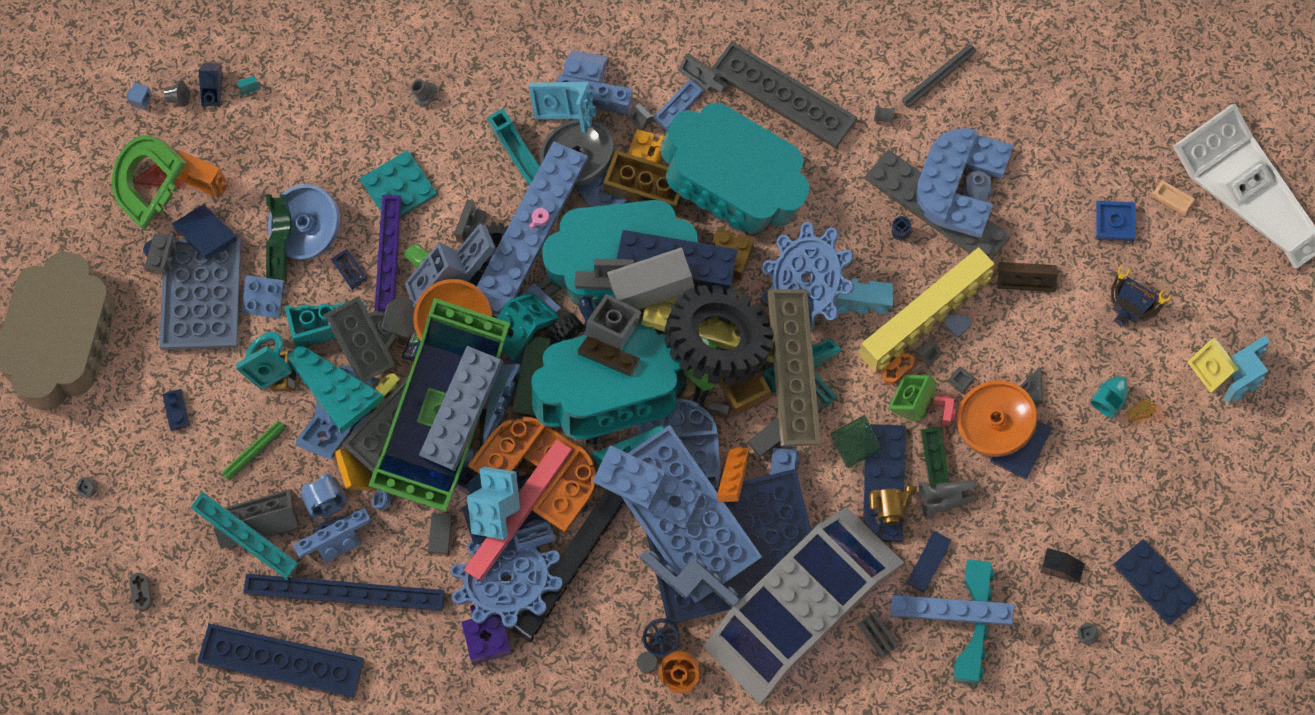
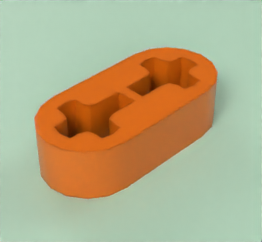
[882,353,914,385]

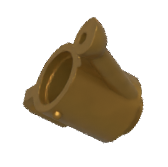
[869,486,917,525]

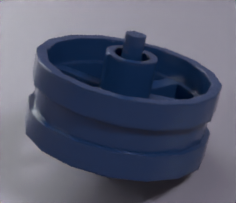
[642,618,680,657]

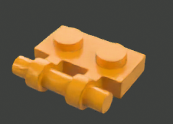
[628,129,664,164]

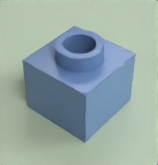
[127,83,152,110]

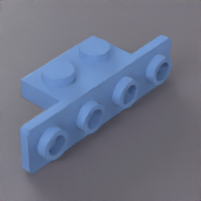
[293,508,371,563]

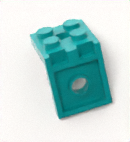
[493,292,560,360]

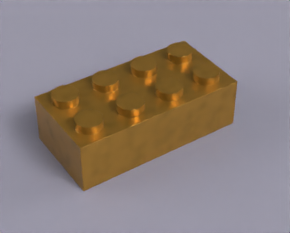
[603,150,682,215]

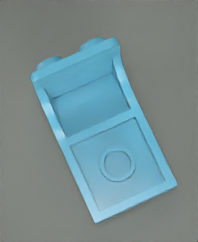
[529,82,596,133]

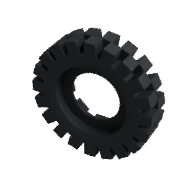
[664,285,774,385]

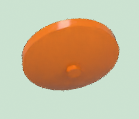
[413,279,492,357]
[957,380,1037,457]

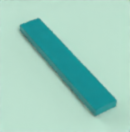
[190,492,300,580]

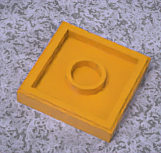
[334,449,374,491]

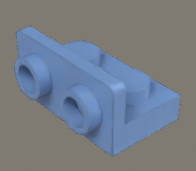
[770,447,801,476]

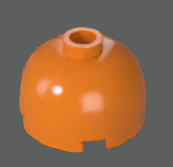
[659,650,700,693]

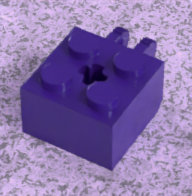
[461,604,512,665]

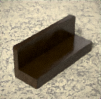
[997,262,1058,292]

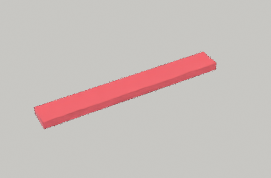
[464,440,574,582]

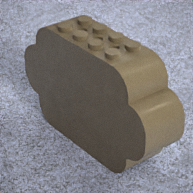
[0,252,116,410]

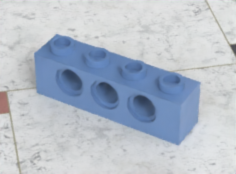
[557,75,633,115]

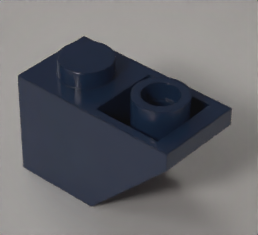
[198,63,223,106]

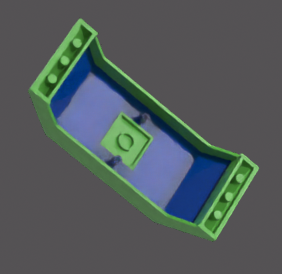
[369,298,510,512]

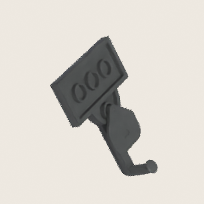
[324,296,416,383]

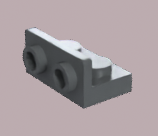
[454,199,487,243]
[144,233,179,275]

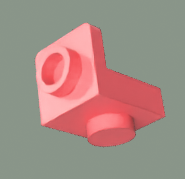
[932,395,956,427]

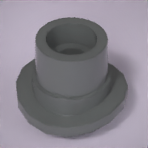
[411,79,437,106]
[164,80,190,107]

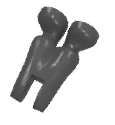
[918,480,978,519]

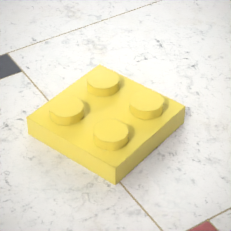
[1188,338,1239,393]
[374,373,400,408]

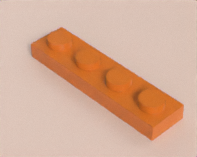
[717,447,750,502]

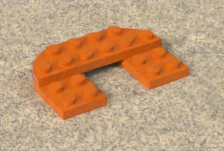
[468,417,596,533]

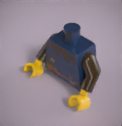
[1111,264,1173,327]

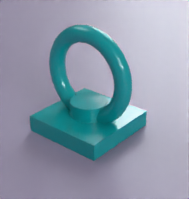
[236,332,292,390]

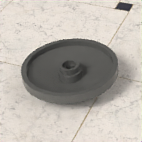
[540,119,615,187]

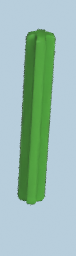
[222,421,285,480]

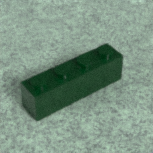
[512,336,552,418]

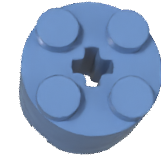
[301,474,348,520]

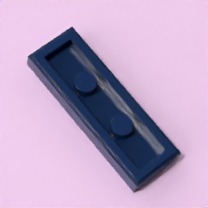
[906,531,952,593]

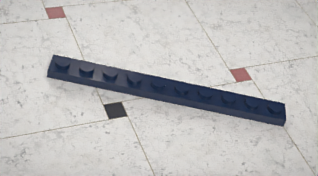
[243,573,445,611]

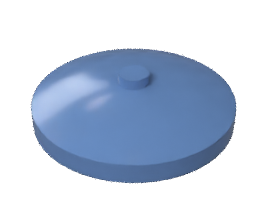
[268,184,340,261]

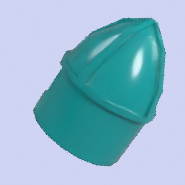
[1090,376,1128,418]

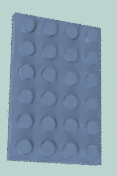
[159,237,242,350]

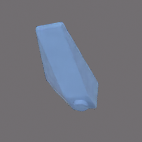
[483,364,520,444]

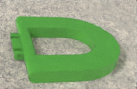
[112,135,186,229]

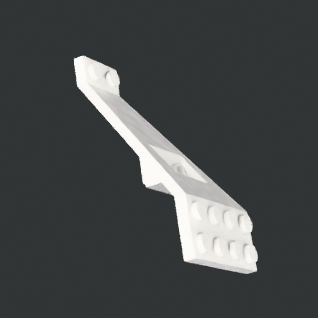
[1173,104,1315,268]

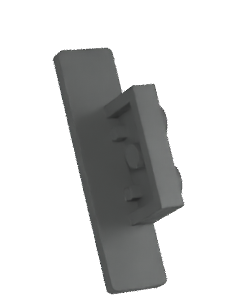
[575,259,634,289]

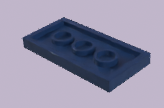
[1113,539,1199,626]

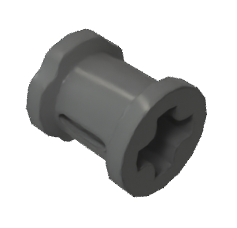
[874,105,895,124]

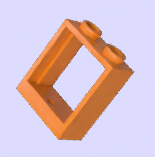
[178,150,227,198]

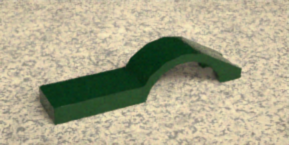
[266,194,292,281]

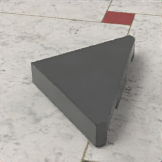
[1020,368,1043,404]

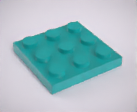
[359,150,437,217]

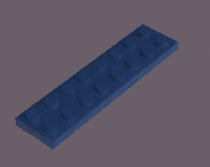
[197,623,365,698]

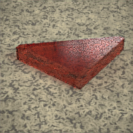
[133,163,182,188]

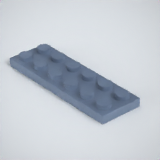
[419,346,504,471]

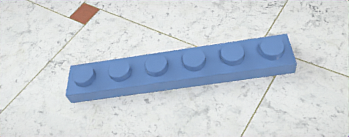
[890,595,1015,626]

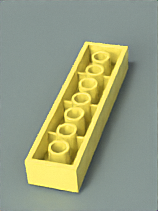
[860,247,995,373]

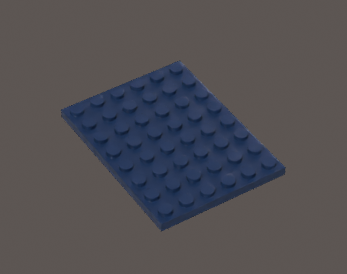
[646,469,825,623]

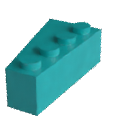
[285,301,368,347]

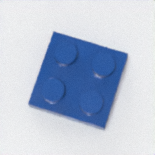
[1095,201,1136,241]

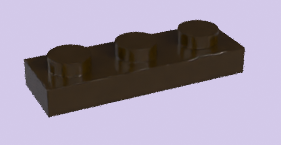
[578,336,640,377]

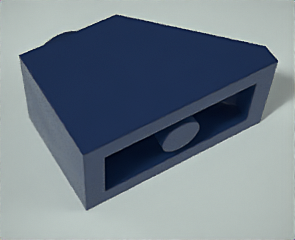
[448,467,482,496]

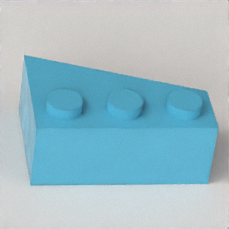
[835,278,893,315]

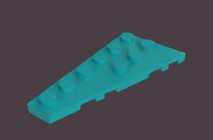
[286,344,384,434]

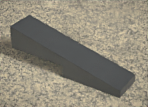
[747,399,823,457]

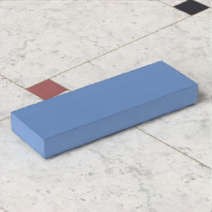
[653,79,704,131]

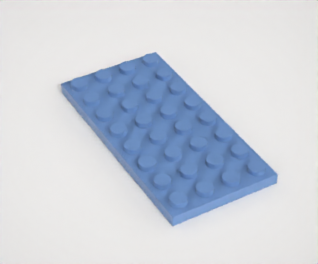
[614,425,762,604]

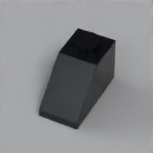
[1040,548,1084,583]

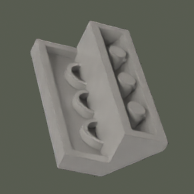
[607,248,695,310]

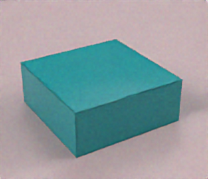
[237,75,260,95]

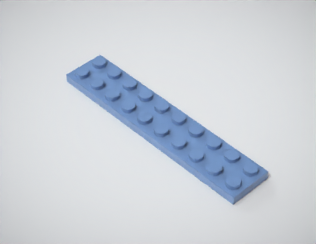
[477,141,588,318]

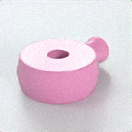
[529,208,550,230]

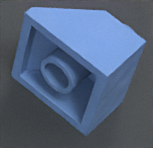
[562,50,608,83]

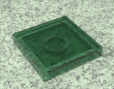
[830,415,883,468]

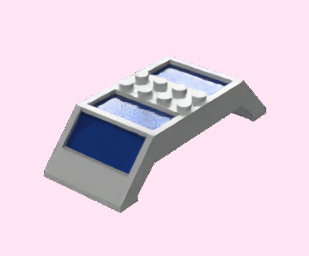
[703,507,904,705]

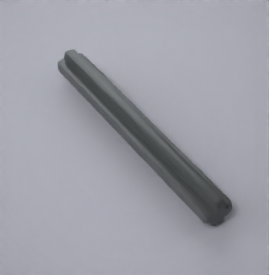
[902,44,976,107]

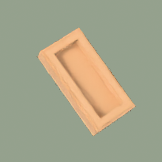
[1151,180,1195,216]

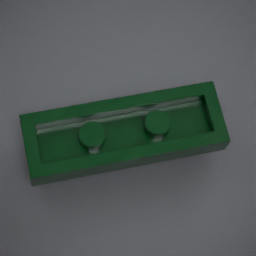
[920,427,950,488]

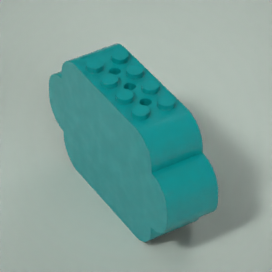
[660,103,809,234]
[542,200,698,309]
[531,322,686,440]

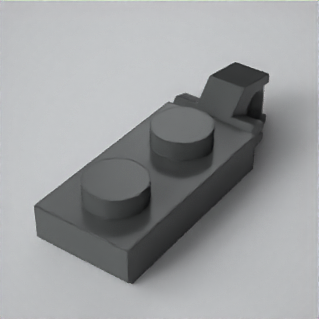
[678,53,729,93]

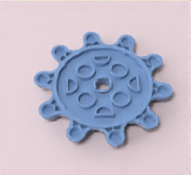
[762,222,854,331]
[450,535,563,628]

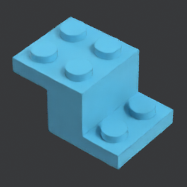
[1224,336,1270,403]
[467,466,520,540]

